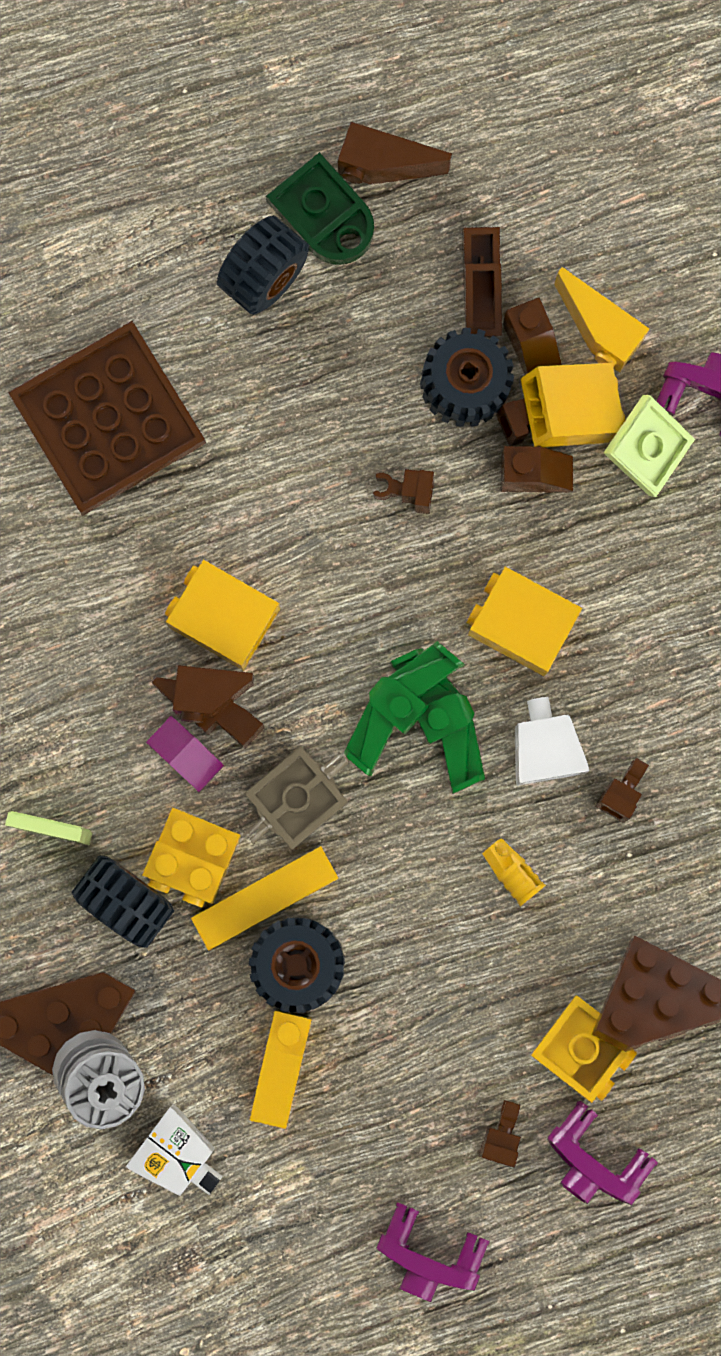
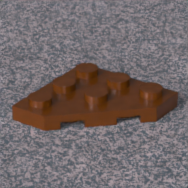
[592,936,721,1052]
[0,972,137,1075]

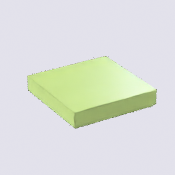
[604,395,695,497]
[5,811,92,845]

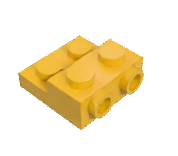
[142,807,241,908]
[531,995,637,1103]

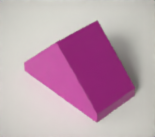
[146,716,224,792]

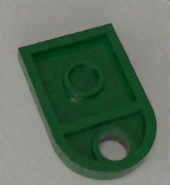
[266,152,374,265]

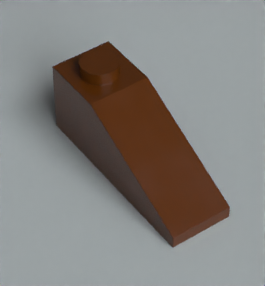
[337,122,452,185]

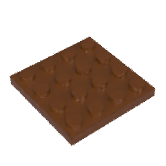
[8,321,206,516]

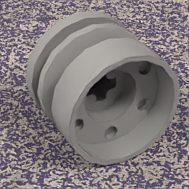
[52,1030,145,1129]

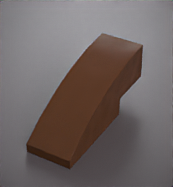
[462,227,502,336]
[152,677,265,749]

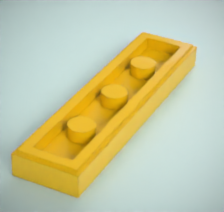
[191,846,339,951]

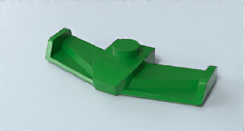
[344,641,465,776]
[390,648,485,795]

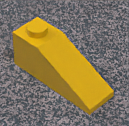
[554,267,649,373]
[250,1009,312,1129]

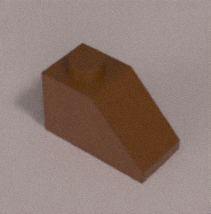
[503,297,562,375]
[501,446,573,493]
[173,665,255,723]

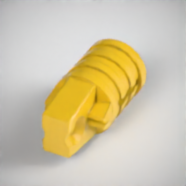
[482,838,546,907]

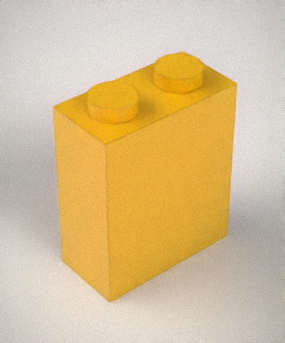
[521,363,626,447]
[165,559,280,671]
[466,566,583,676]

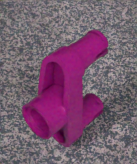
[656,352,721,437]
[547,1101,658,1205]
[376,1202,490,1302]

